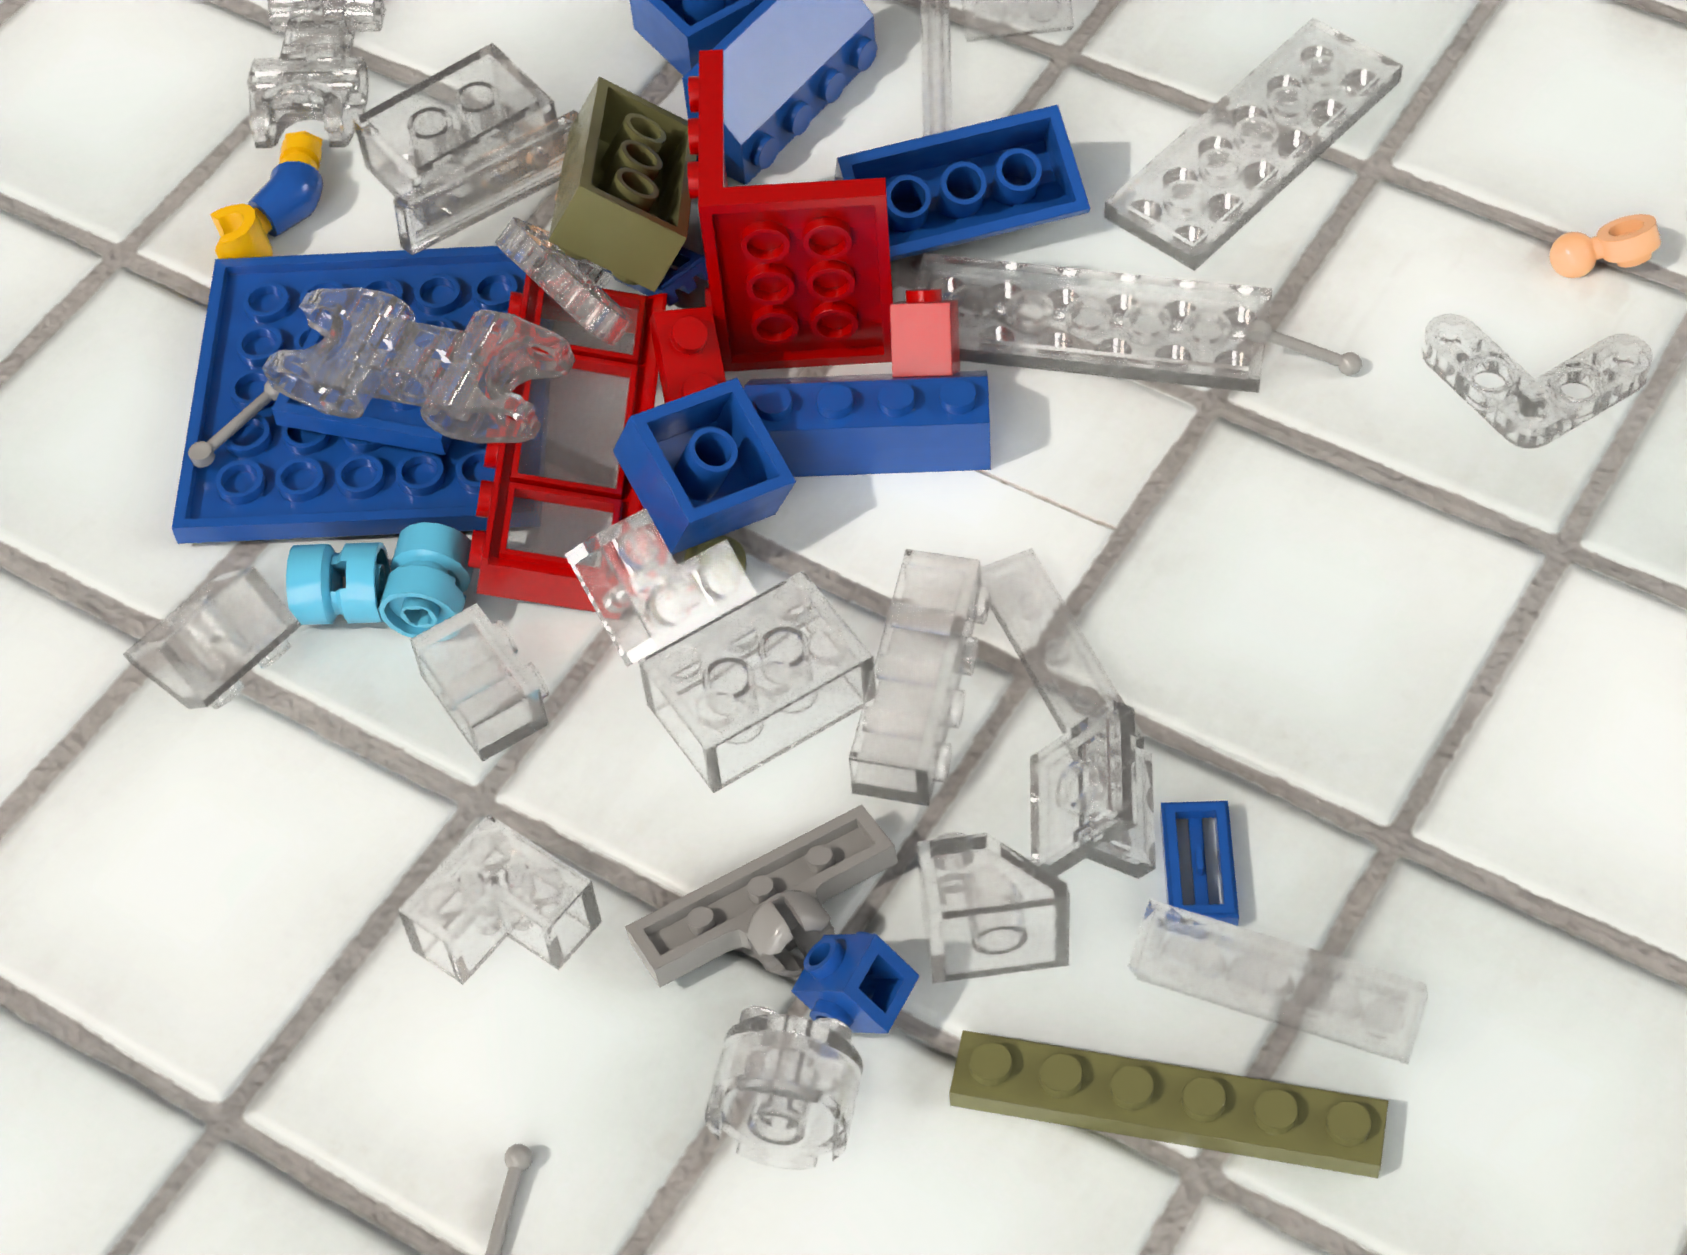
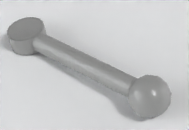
[1246,320,1362,376]
[188,378,285,468]
[485,1144,533,1255]

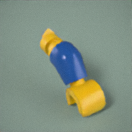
[210,131,323,259]

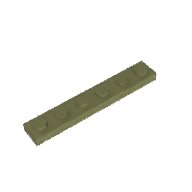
[949,1030,1388,1178]

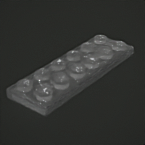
[1104,18,1403,271]
[915,253,1273,393]

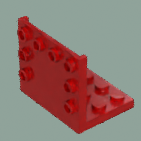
[687,49,893,372]

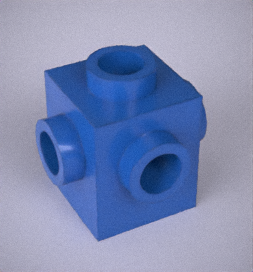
[791,931,920,1036]

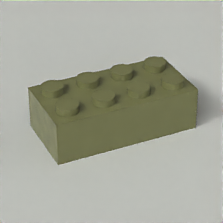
[548,76,697,292]

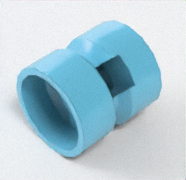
[378,522,474,641]
[286,542,390,625]

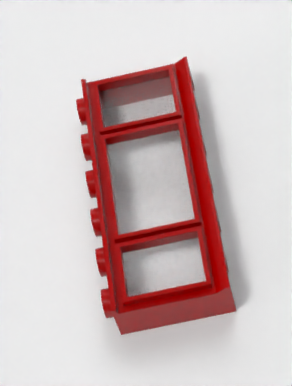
[468,269,667,617]

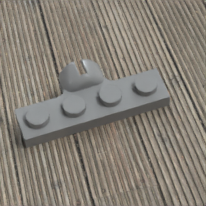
[625,804,898,987]

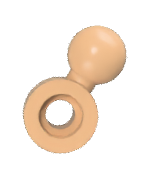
[1549,214,1661,278]

